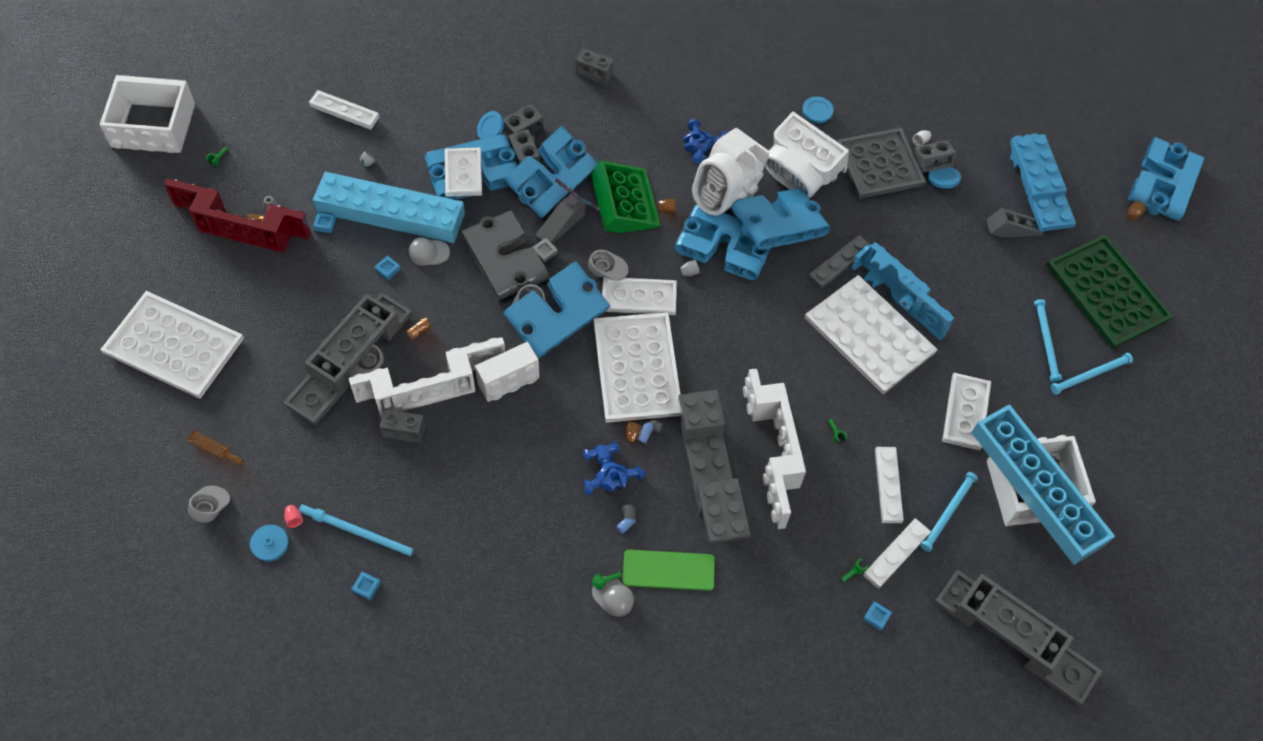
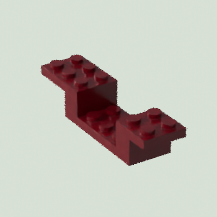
[164,179,311,253]

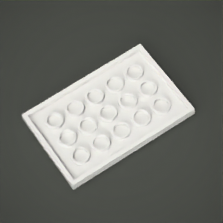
[805,275,937,394]
[100,291,244,399]
[594,312,682,423]

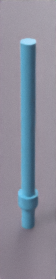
[299,504,414,556]

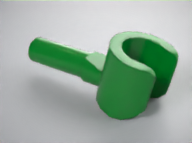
[206,147,228,166]
[828,419,847,443]
[841,559,868,582]
[591,572,621,590]

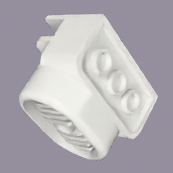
[765,112,849,198]
[692,128,770,216]

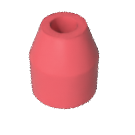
[284,505,303,528]

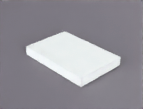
[445,148,482,197]

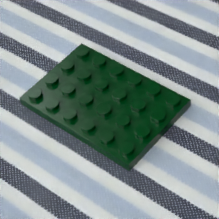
[1046,234,1174,349]

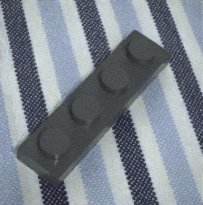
[808,235,870,290]

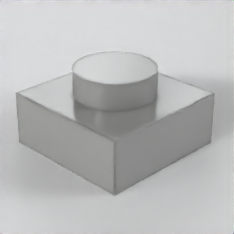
[532,238,558,264]

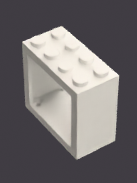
[100,75,195,153]
[987,435,1096,526]

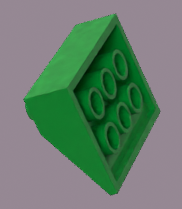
[591,160,661,233]

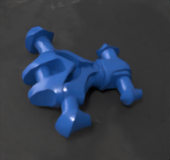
[683,119,729,164]
[583,441,646,495]

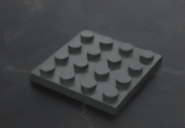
[837,128,926,199]

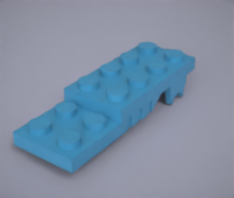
[1010,134,1076,232]
[852,242,954,341]

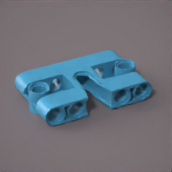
[504,126,598,219]
[424,134,518,200]
[1128,137,1204,221]
[731,188,831,250]
[674,205,771,280]
[503,261,611,358]

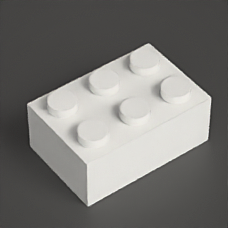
[475,342,539,402]

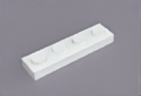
[309,90,379,130]
[875,447,903,523]
[863,518,931,589]

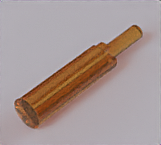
[189,431,243,464]

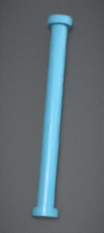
[1034,299,1062,382]
[1050,353,1133,395]
[920,472,978,552]

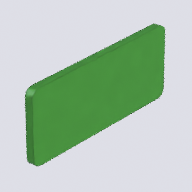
[623,550,714,591]

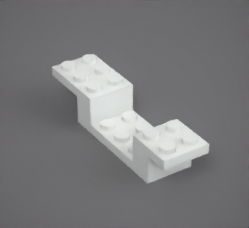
[349,337,505,417]
[743,369,806,529]

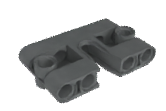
[460,210,549,301]

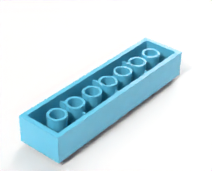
[313,172,465,243]
[971,404,1115,565]

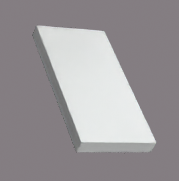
[602,277,677,315]
[942,373,991,451]

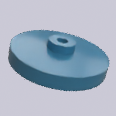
[802,97,833,123]
[477,111,504,139]
[928,167,961,188]
[250,525,289,561]

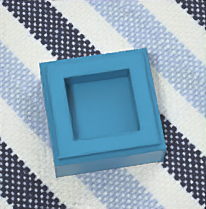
[313,212,336,233]
[374,255,401,281]
[351,572,381,601]
[863,601,892,631]

